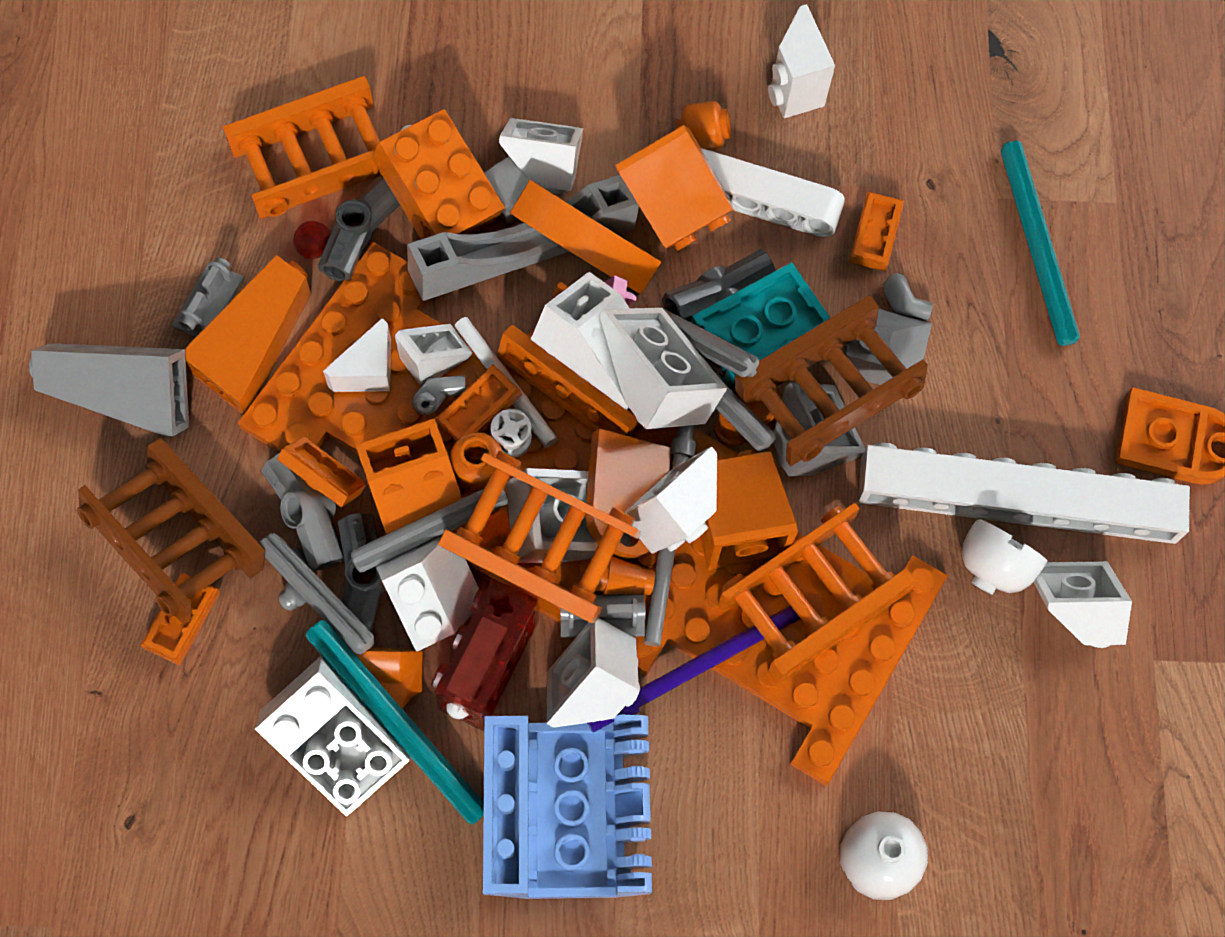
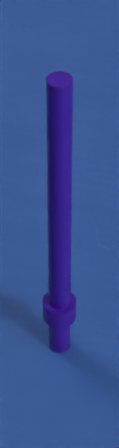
[587,606,800,733]

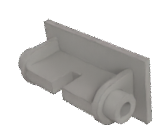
[172,257,244,337]
[561,595,646,637]

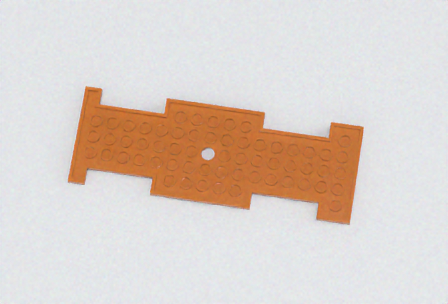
[238,242,948,786]

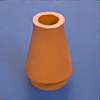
[595,556,655,596]

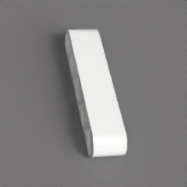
[701,148,845,237]

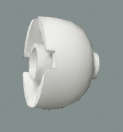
[962,519,1048,595]
[840,811,928,900]

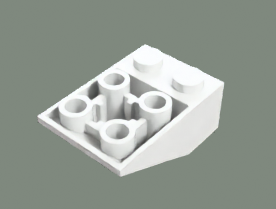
[531,272,629,410]
[255,656,409,816]

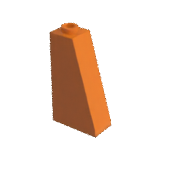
[185,255,311,415]

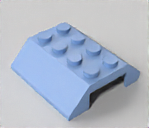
[483,715,652,899]

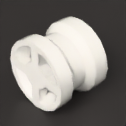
[490,409,532,458]

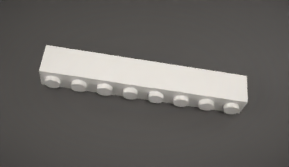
[858,443,1190,544]

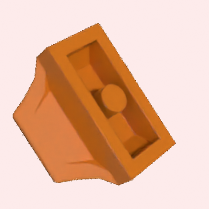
[348,646,424,709]

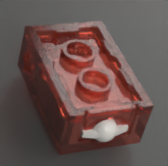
[431,578,539,731]

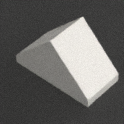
[323,319,391,392]
[395,324,472,386]

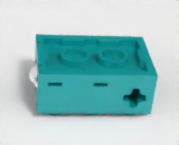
[691,262,831,393]

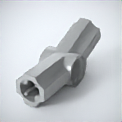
[261,453,344,572]

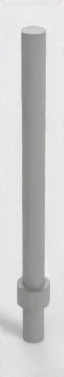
[644,425,696,647]

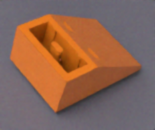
[355,419,467,535]

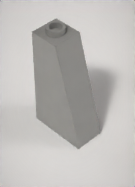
[29,343,189,437]

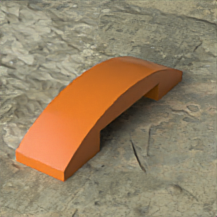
[510,179,661,294]

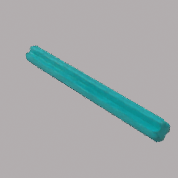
[1001,140,1080,346]
[305,620,484,825]

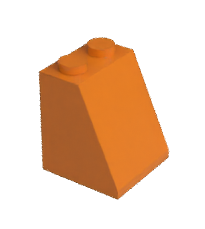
[615,125,735,251]
[700,450,798,570]

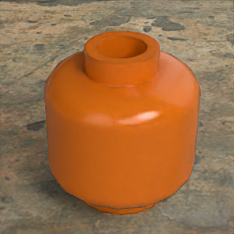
[675,101,731,151]
[450,432,503,492]

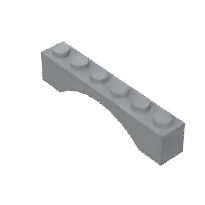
[407,175,639,301]

